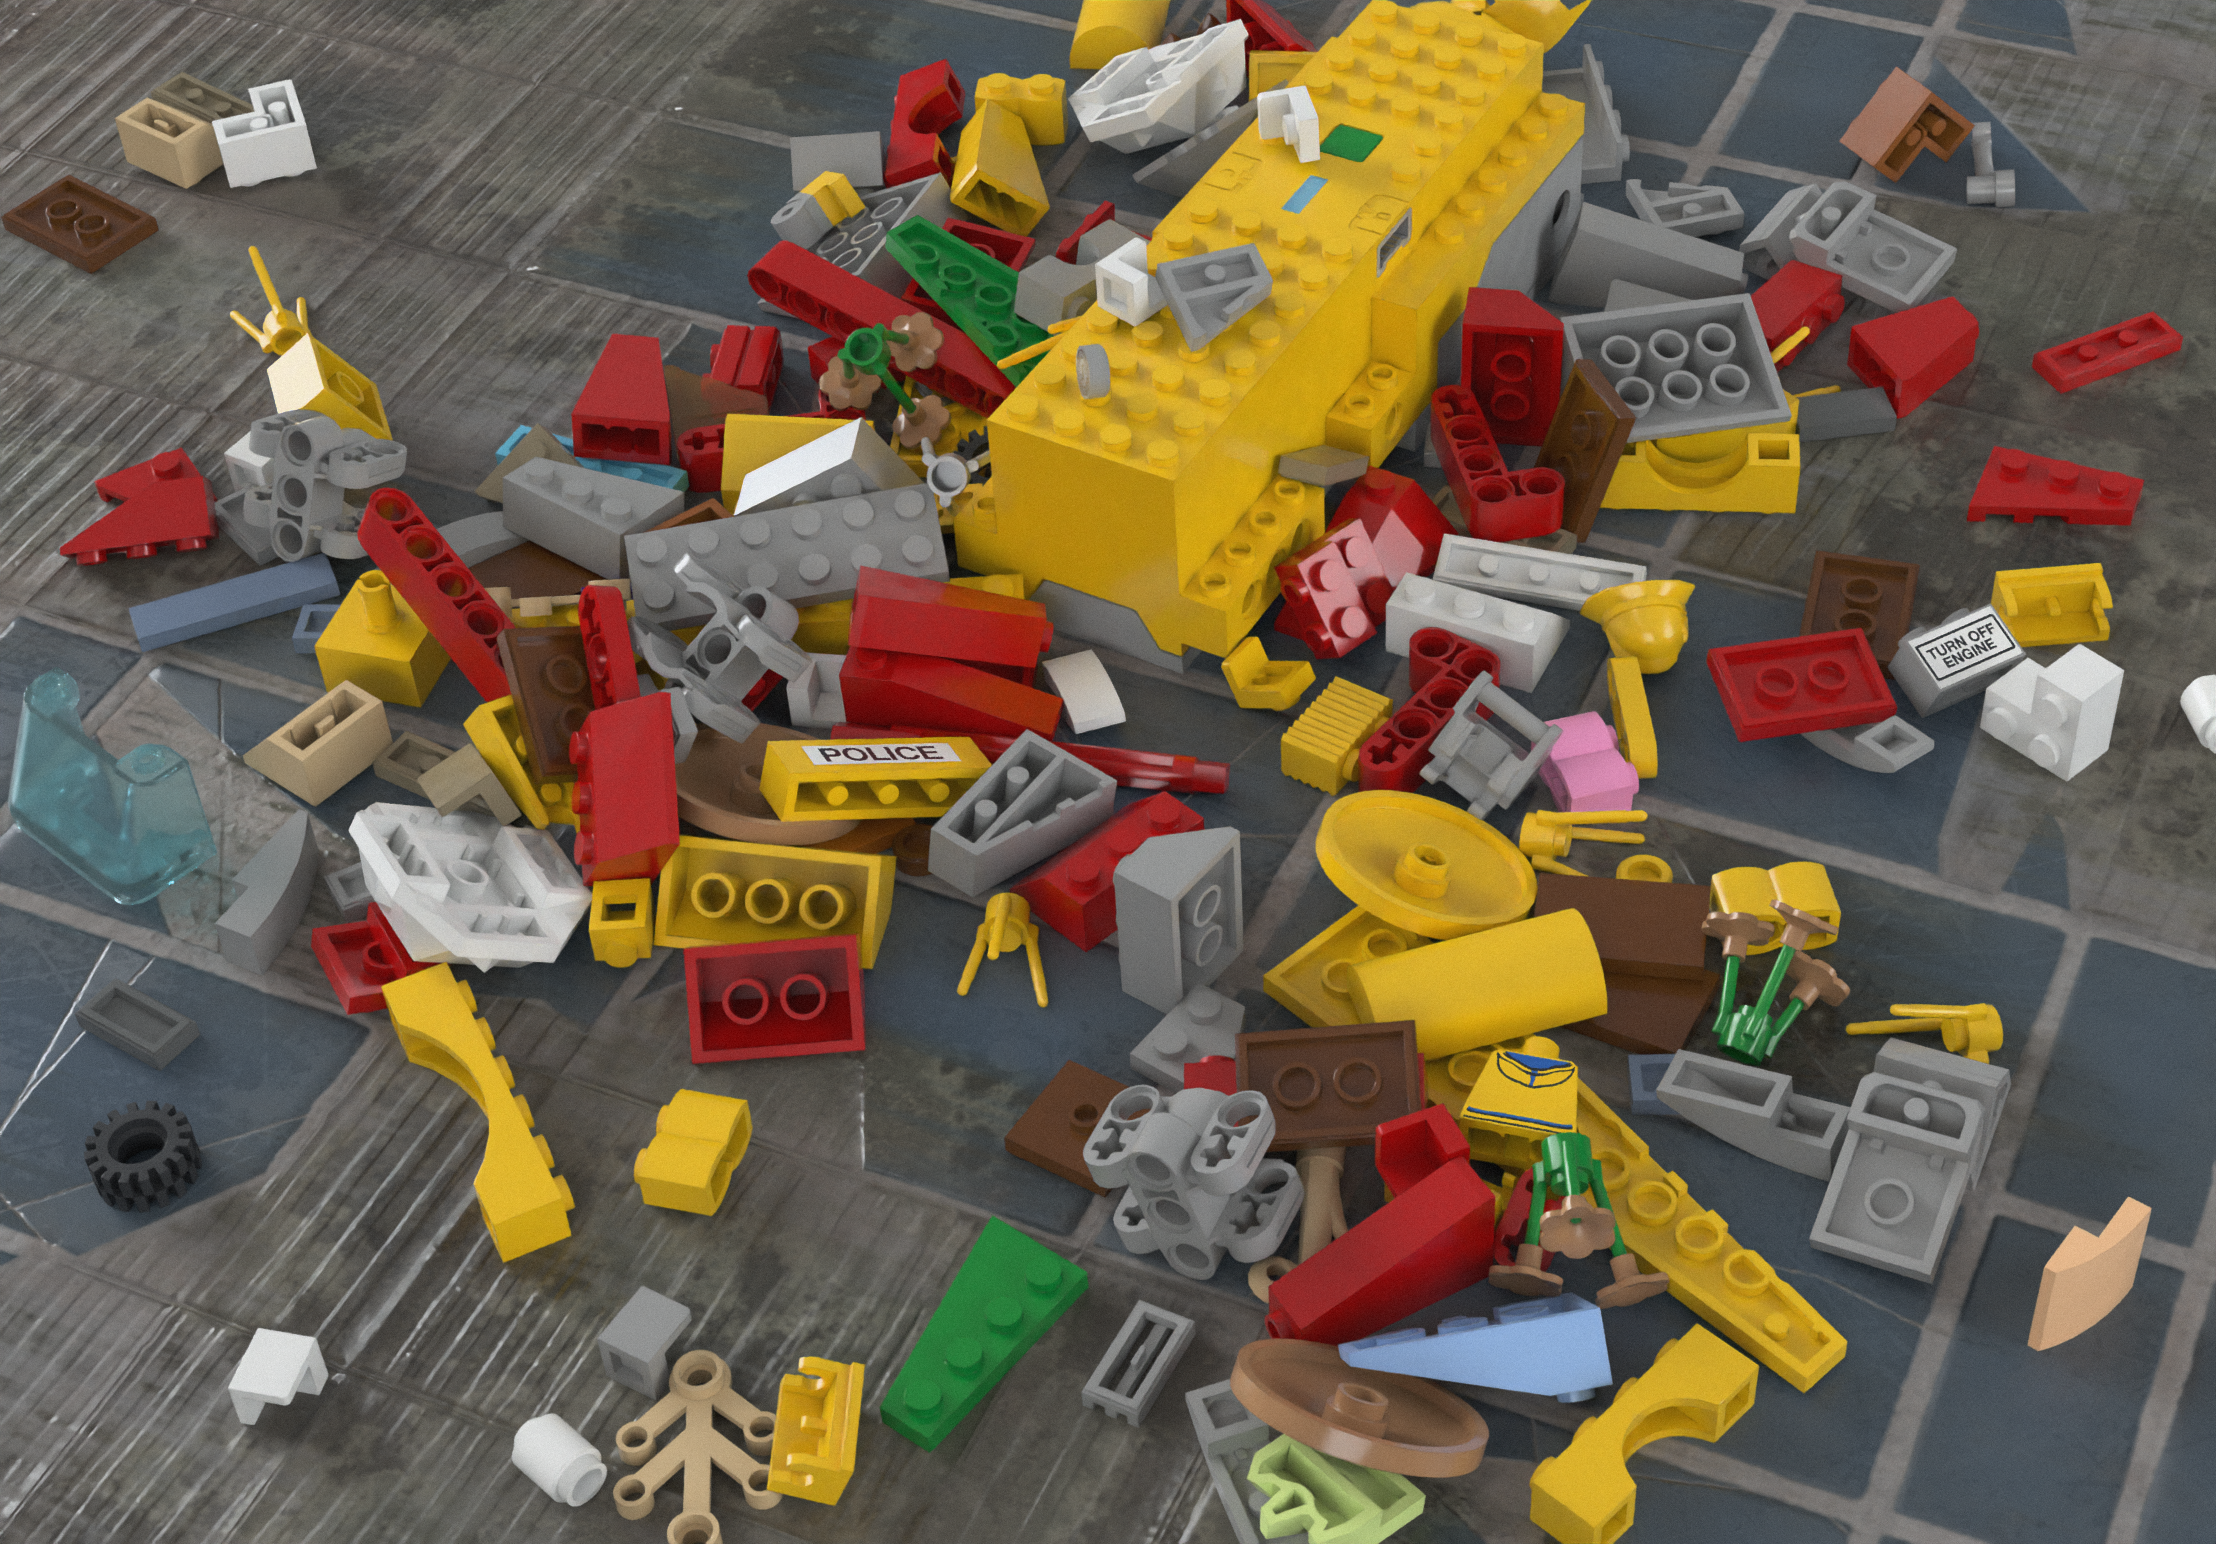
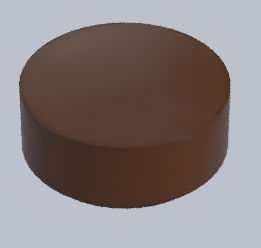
[892,824,933,876]

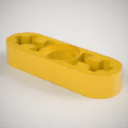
[1607,656,1658,779]

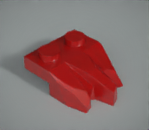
[311,902,452,1015]

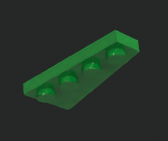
[879,1215,1089,1453]

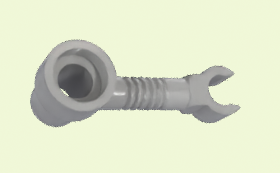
[1966,122,2015,207]

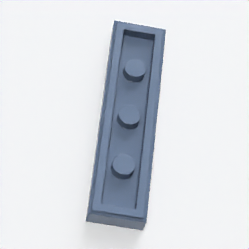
[128,553,340,652]

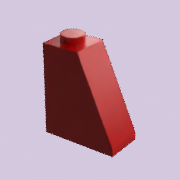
[1847,296,1979,419]

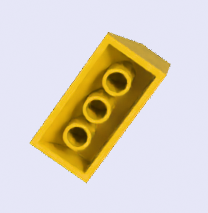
[653,834,897,969]

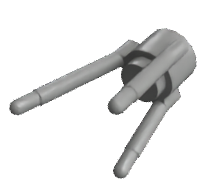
[921,437,991,516]

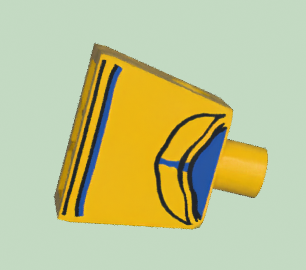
[1459,1036,1578,1169]

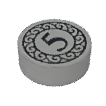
[1076,344,1110,399]

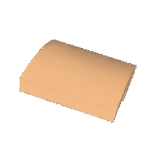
[2027,1196,2152,1351]

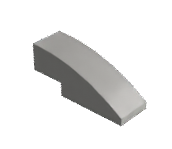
[215,809,319,976]
[1656,1049,1851,1182]

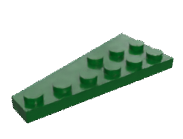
[885,215,1054,387]

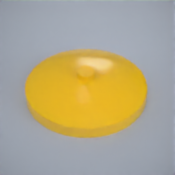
[1315,790,1538,940]

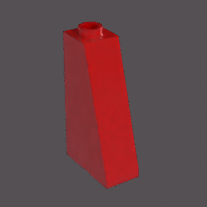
[571,334,672,465]
[848,565,1054,668]
[1264,1155,1496,1346]

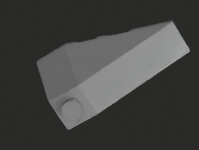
[1132,79,1288,198]

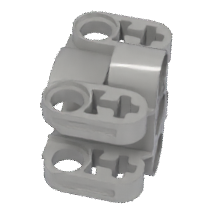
[243,409,407,562]
[627,552,813,743]
[1083,1085,1305,1280]

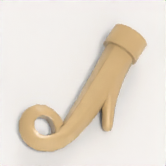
[1248,1146,1349,1304]

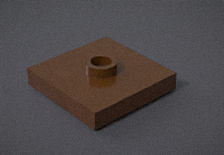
[1004,1060,1151,1198]

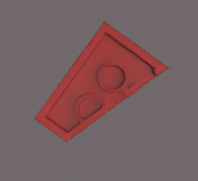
[1967,446,2145,526]

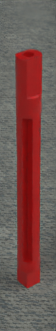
[830,722,1230,794]

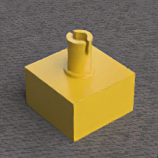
[267,333,393,440]
[314,570,451,708]

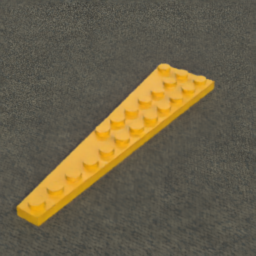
[1263,905,1847,1393]

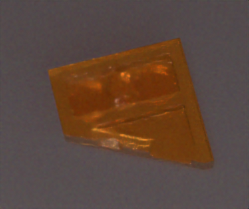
[664,365,769,460]

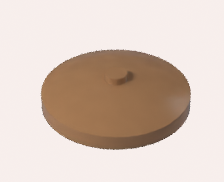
[675,723,862,845]
[1230,1339,1489,1478]

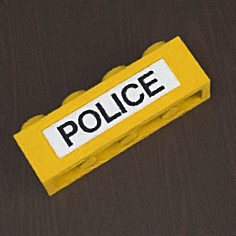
[759,737,992,822]

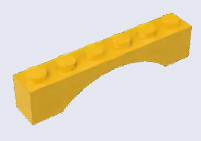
[381,962,575,1263]

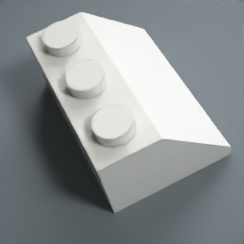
[1386,572,1570,693]

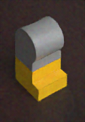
[770,171,866,249]

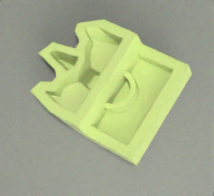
[1247,1434,1426,1544]

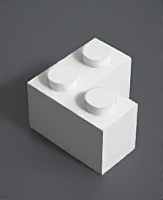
[212,79,317,188]
[1980,644,2124,781]

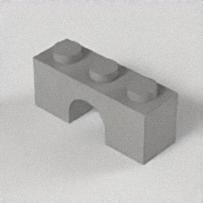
[1014,219,1151,336]

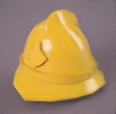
[1579,580,1695,674]

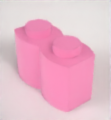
[1531,711,1639,825]

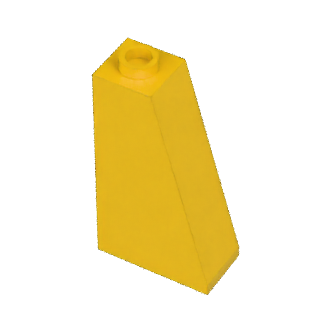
[950,99,1050,237]

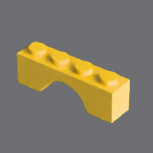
[1600,433,1801,514]
[1529,1323,1759,1544]

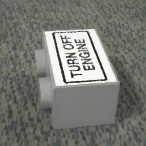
[1888,603,2026,718]

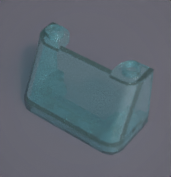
[8,666,217,905]

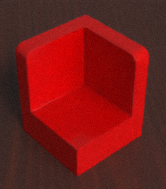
[1375,1103,1470,1199]

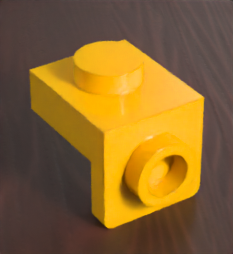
[1221,637,1316,711]

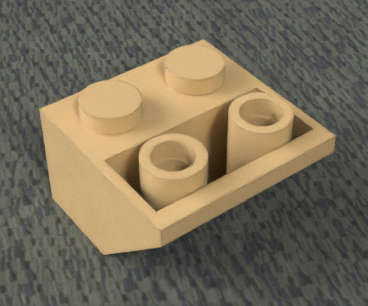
[115,98,223,189]
[243,680,393,807]

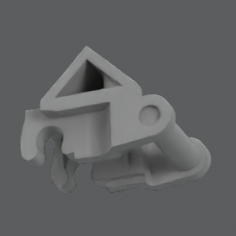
[1419,670,1563,820]

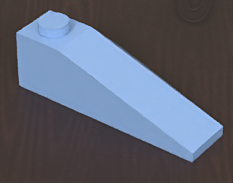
[1338,1292,1613,1403]

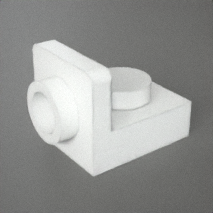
[1257,86,1320,163]

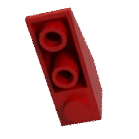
[60,476,220,566]

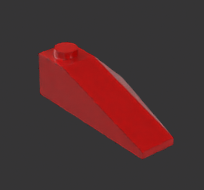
[1274,465,1459,641]
[839,645,1064,741]

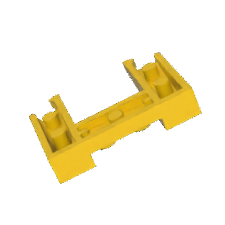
[463,653,696,834]

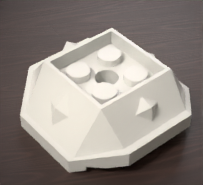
[1068,19,1249,154]
[348,802,592,973]

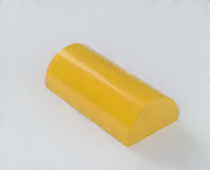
[1070,0,1170,70]
[1347,908,1607,1061]

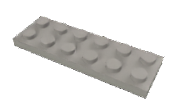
[624,483,950,631]

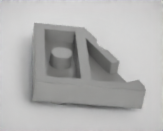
[1155,243,1273,352]

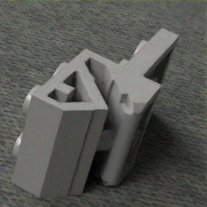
[1739,181,1957,313]
[1809,1038,2011,1284]

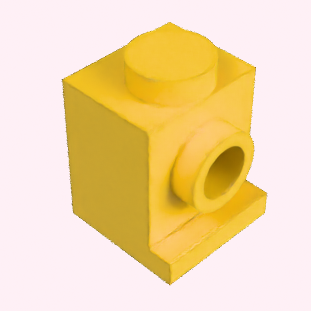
[589,878,657,968]

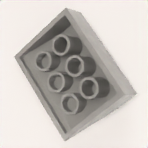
[757,173,968,319]
[1559,293,1792,443]

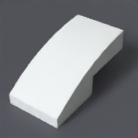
[1042,649,1126,734]

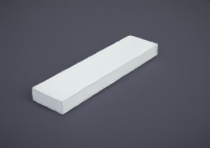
[1433,534,1647,611]

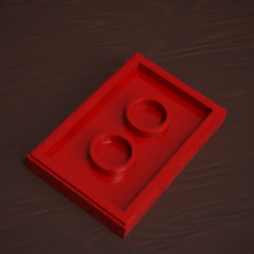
[1706,628,1898,742]

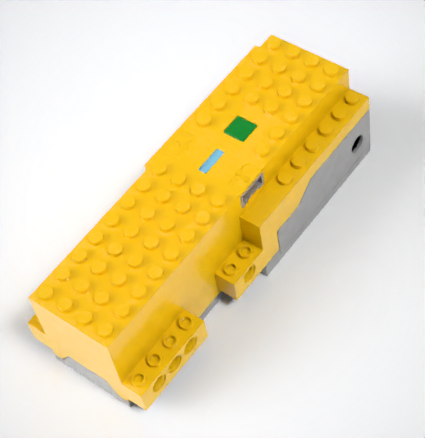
[953,0,1585,674]

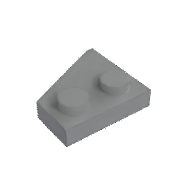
[1626,179,1744,237]
[1130,982,1246,1093]

